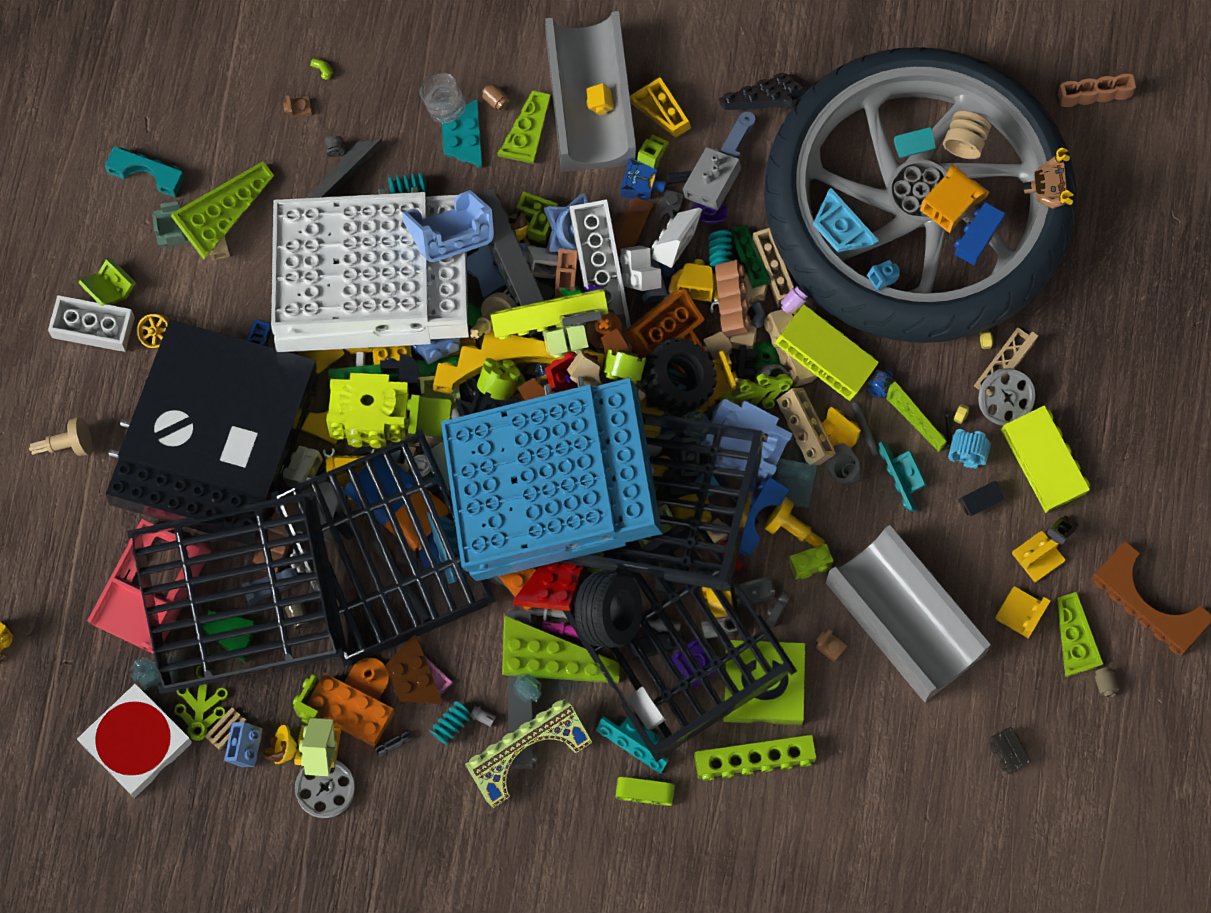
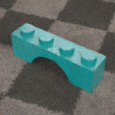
[105,147,185,198]

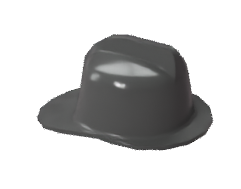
[826,444,862,484]

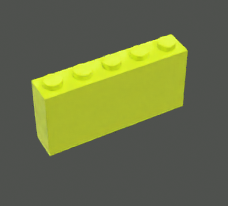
[774,304,879,401]
[1001,405,1090,513]

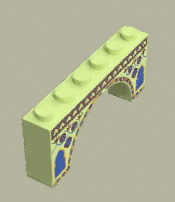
[465,699,592,808]

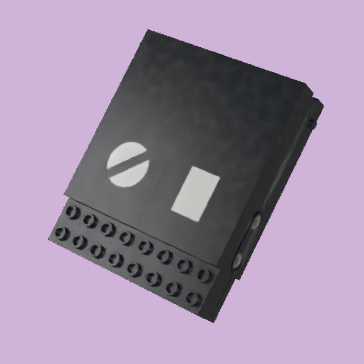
[105,319,319,545]

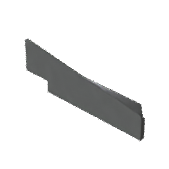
[309,138,383,198]

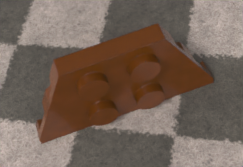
[386,635,443,706]

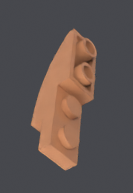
[554,249,578,299]

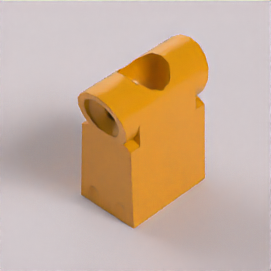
[920,163,989,233]

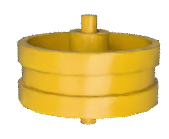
[137,314,169,348]

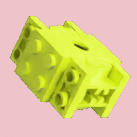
[326,373,410,448]

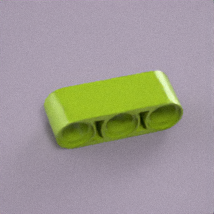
[615,777,675,806]

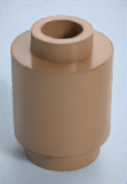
[482,84,510,111]

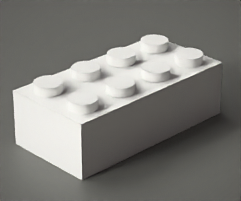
[48,295,135,352]

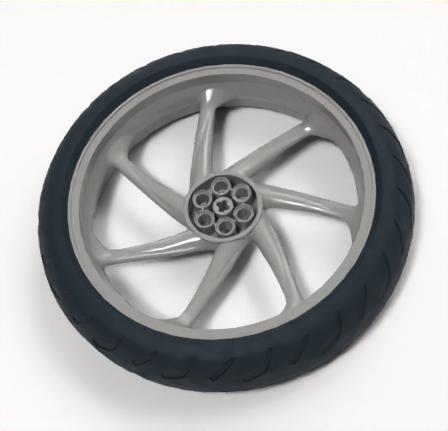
[764,47,1076,343]

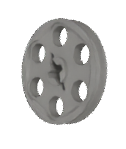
[978,368,1035,426]
[295,760,355,818]

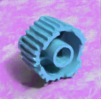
[948,429,991,469]

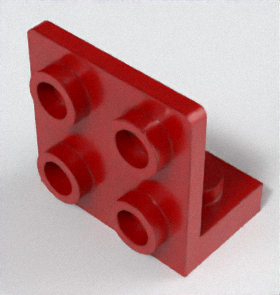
[545,352,598,391]

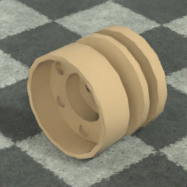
[943,111,991,159]

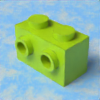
[789,544,833,580]

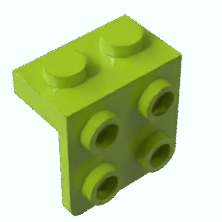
[79,258,136,306]
[405,395,451,438]
[293,674,321,725]

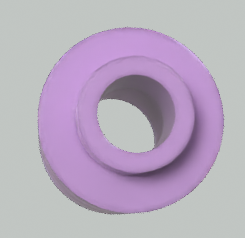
[781,286,809,315]

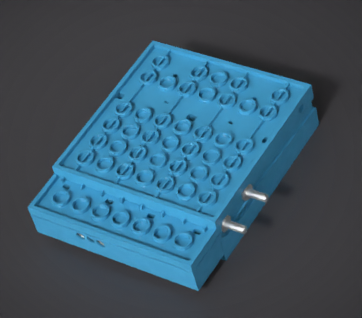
[441,376,662,581]

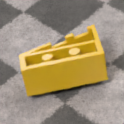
[629,77,691,138]

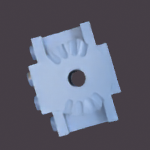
[700,399,792,481]

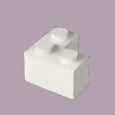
[620,246,662,291]

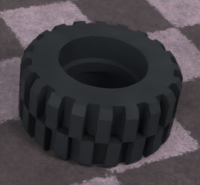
[641,338,717,415]

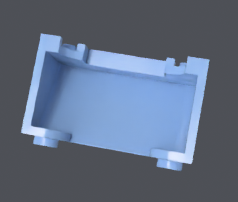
[402,190,494,262]

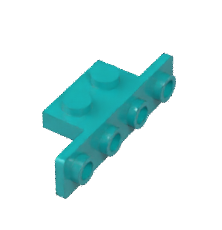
[878,441,927,512]
[596,717,668,773]

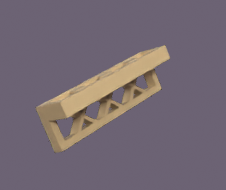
[974,328,1038,396]

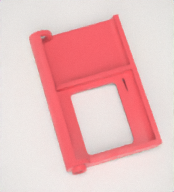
[87,519,211,654]

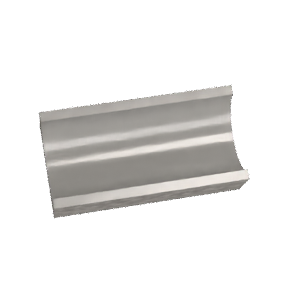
[545,11,636,172]
[826,525,991,702]

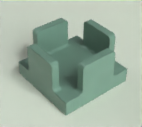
[152,201,191,248]

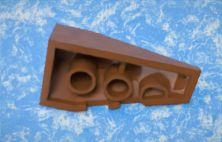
[612,197,654,268]

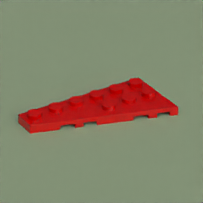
[513,562,584,611]

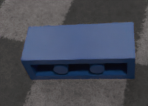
[954,202,1005,266]

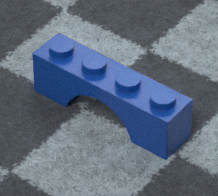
[728,477,790,557]

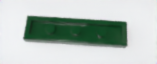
[729,225,771,288]

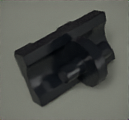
[731,345,758,380]

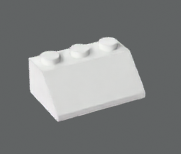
[651,208,702,268]

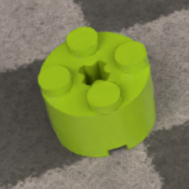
[603,348,646,384]
[477,358,520,400]

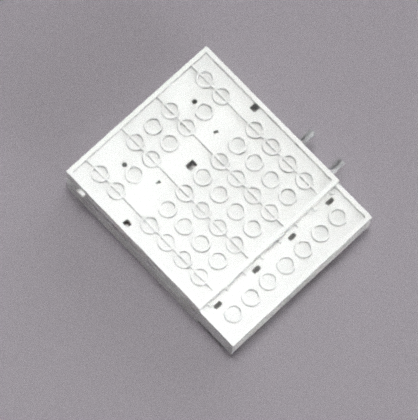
[271,187,469,352]

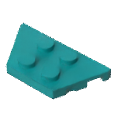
[441,100,482,168]

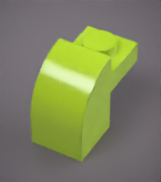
[637,134,669,169]

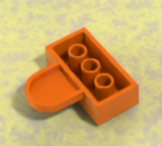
[622,288,705,376]
[306,658,395,747]

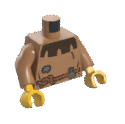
[1023,148,1074,209]

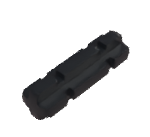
[375,730,412,756]

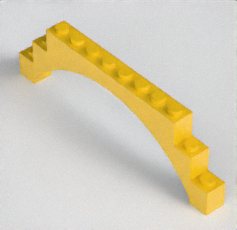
[433,329,664,437]

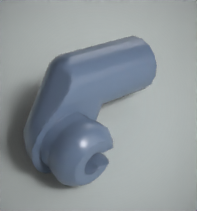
[751,302,766,329]

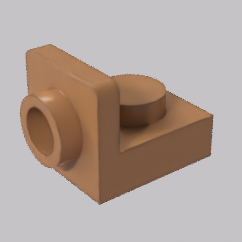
[283,95,312,119]
[816,629,847,662]

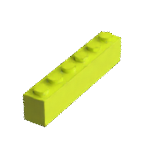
[490,289,609,340]

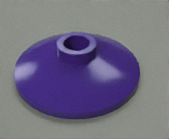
[691,203,728,223]

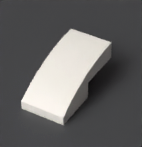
[627,686,665,731]

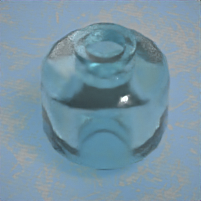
[512,674,542,703]

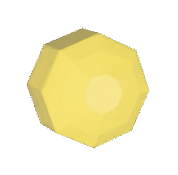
[980,330,993,349]
[954,404,969,424]

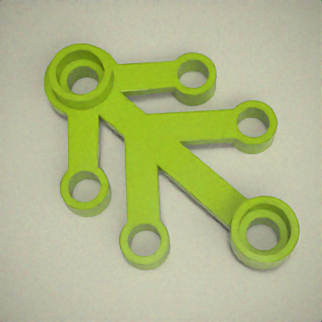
[720,373,793,409]
[174,665,228,741]

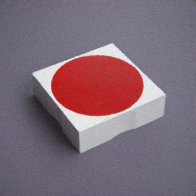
[77,684,192,798]

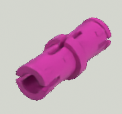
[542,621,579,638]

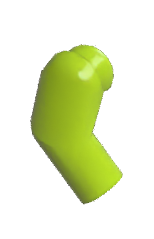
[310,58,333,80]

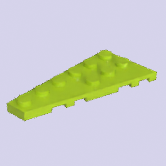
[171,161,274,260]
[502,616,619,684]

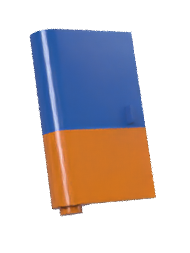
[343,457,449,552]

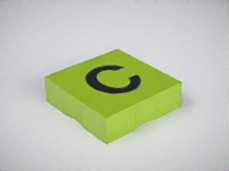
[723,640,805,725]

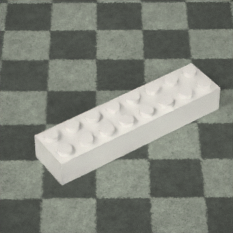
[569,200,634,354]

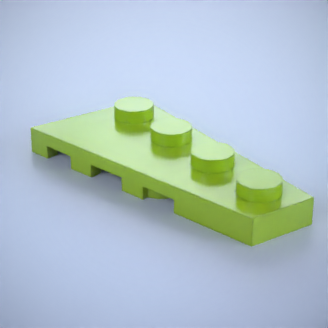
[497,91,550,164]
[886,382,947,452]
[1057,592,1103,677]

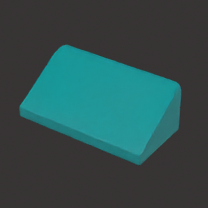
[894,127,936,158]

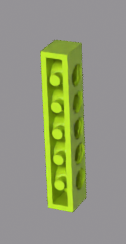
[694,735,816,781]

